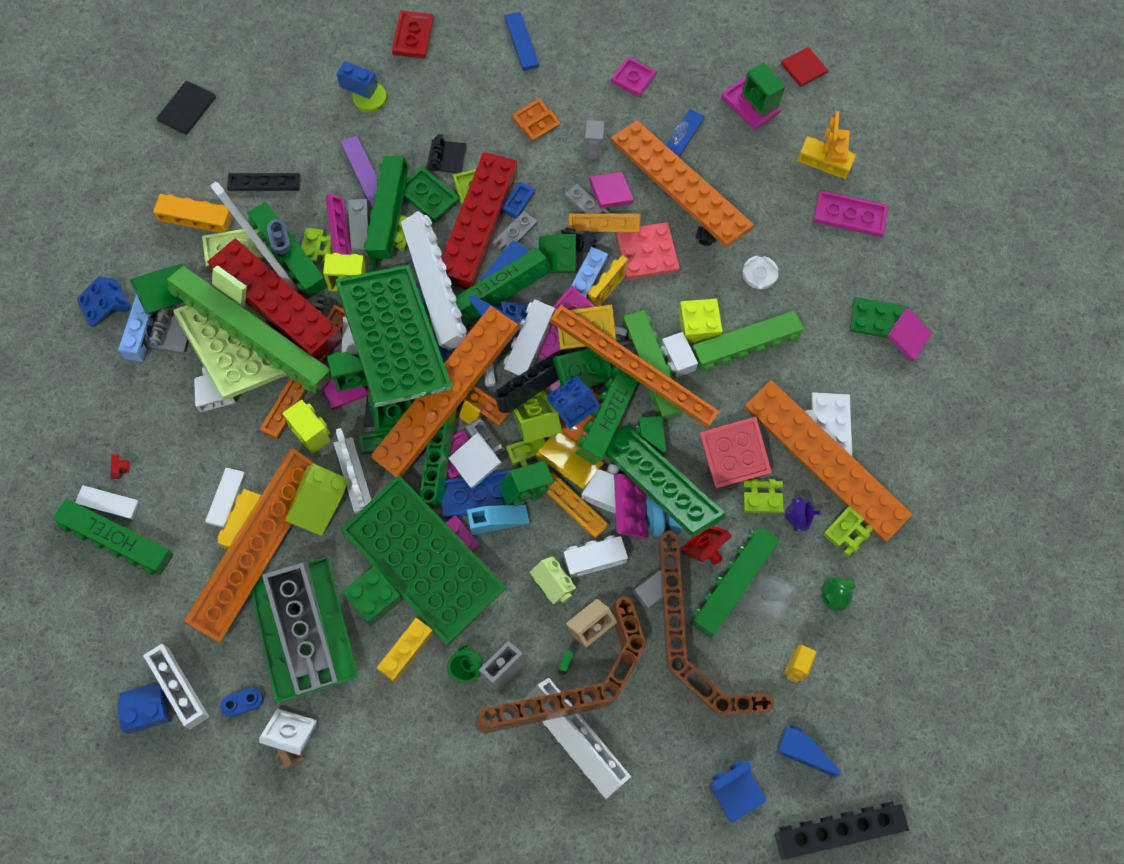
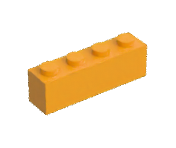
[153,194,233,233]

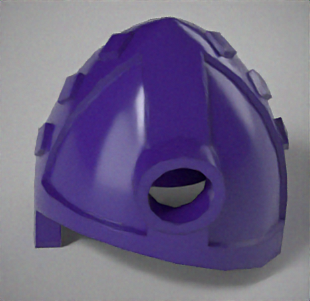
[784,498,820,531]

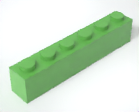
[622,310,683,421]
[692,310,804,371]

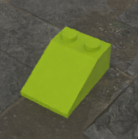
[512,390,562,443]
[285,463,349,536]

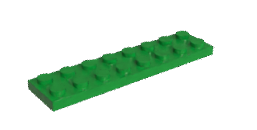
[605,425,725,537]

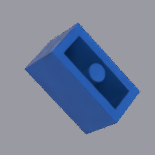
[336,61,378,99]

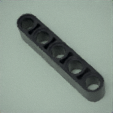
[494,350,570,413]

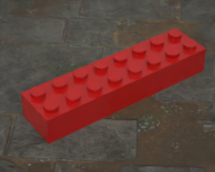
[442,151,517,290]
[207,238,342,360]

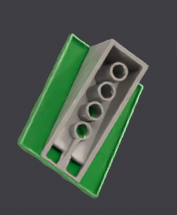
[251,557,359,703]

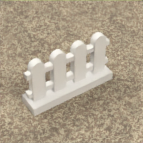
[334,428,371,514]

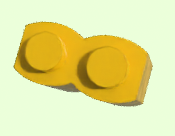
[784,645,817,683]

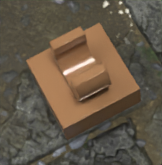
[275,749,305,769]

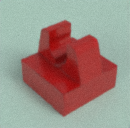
[111,454,130,480]

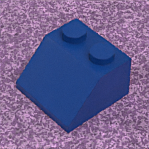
[117,682,171,734]

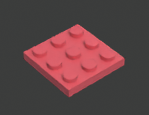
[616,222,680,279]
[699,416,772,488]

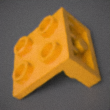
[823,111,850,164]

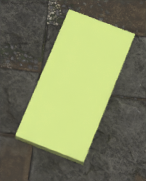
[202,229,278,269]

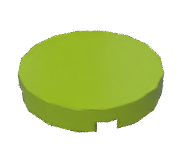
[352,83,387,113]

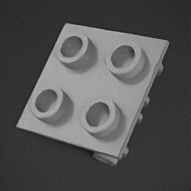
[147,310,188,353]

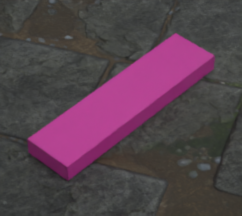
[325,193,351,255]

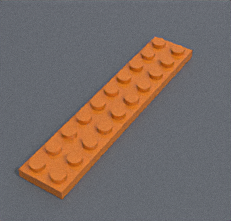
[611,120,754,248]
[370,306,520,477]
[744,380,913,542]
[183,448,315,643]

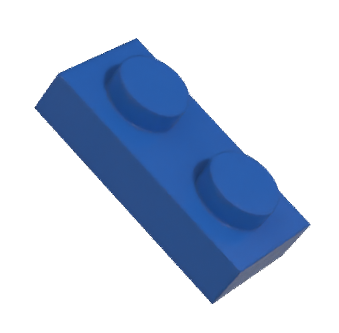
[502,182,535,219]

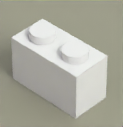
[659,332,698,378]

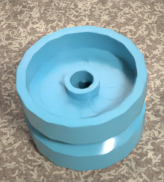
[646,495,682,538]

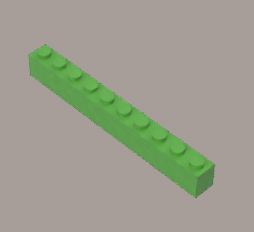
[167,266,331,395]

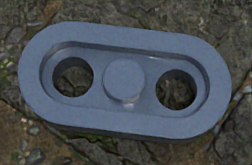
[267,219,291,254]

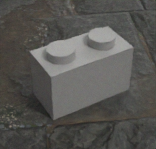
[584,120,604,160]
[479,641,526,693]

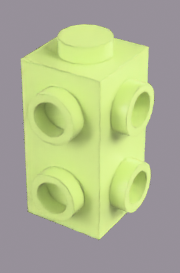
[530,556,576,604]

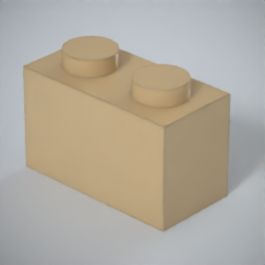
[566,599,617,647]

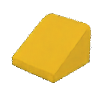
[459,401,482,425]

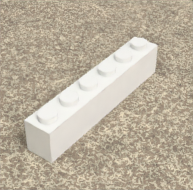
[524,678,631,799]

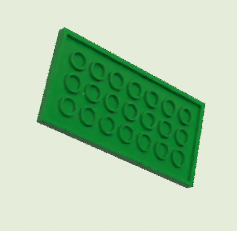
[335,265,452,408]
[341,475,507,645]

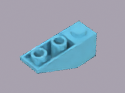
[467,505,530,535]

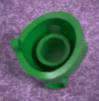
[821,577,856,611]
[447,645,483,683]

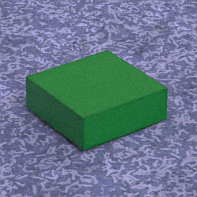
[558,650,574,675]

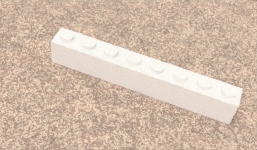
[401,211,467,351]

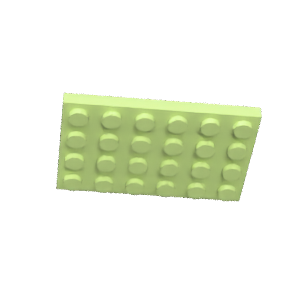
[174,302,287,401]

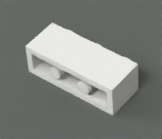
[563,535,628,578]

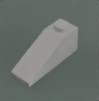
[349,199,370,257]

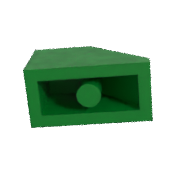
[635,416,666,458]

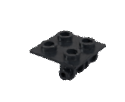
[426,134,466,173]
[561,227,598,253]

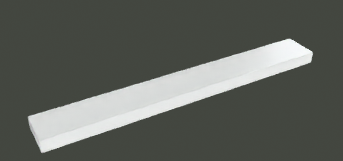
[210,182,298,292]

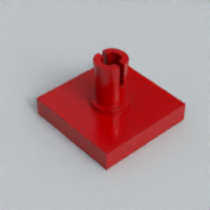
[680,526,732,565]

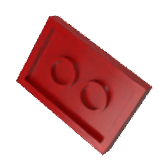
[392,10,434,59]

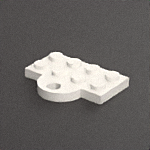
[805,393,852,456]

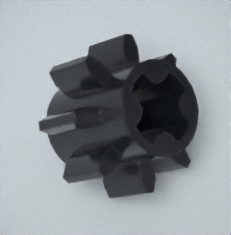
[695,226,717,246]

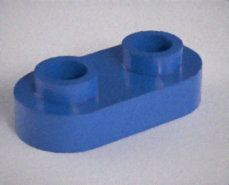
[220,688,263,717]

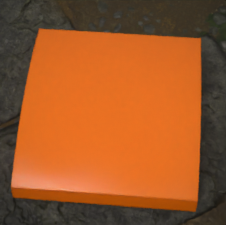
[511,98,560,141]

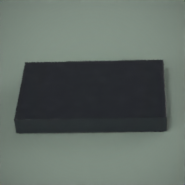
[157,81,216,135]

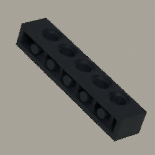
[774,801,909,860]

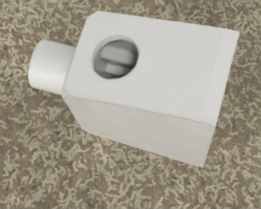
[194,367,236,413]
[581,464,620,513]

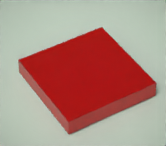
[781,47,828,87]

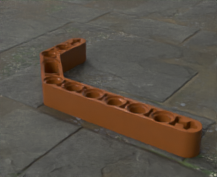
[659,531,774,715]
[475,597,646,733]

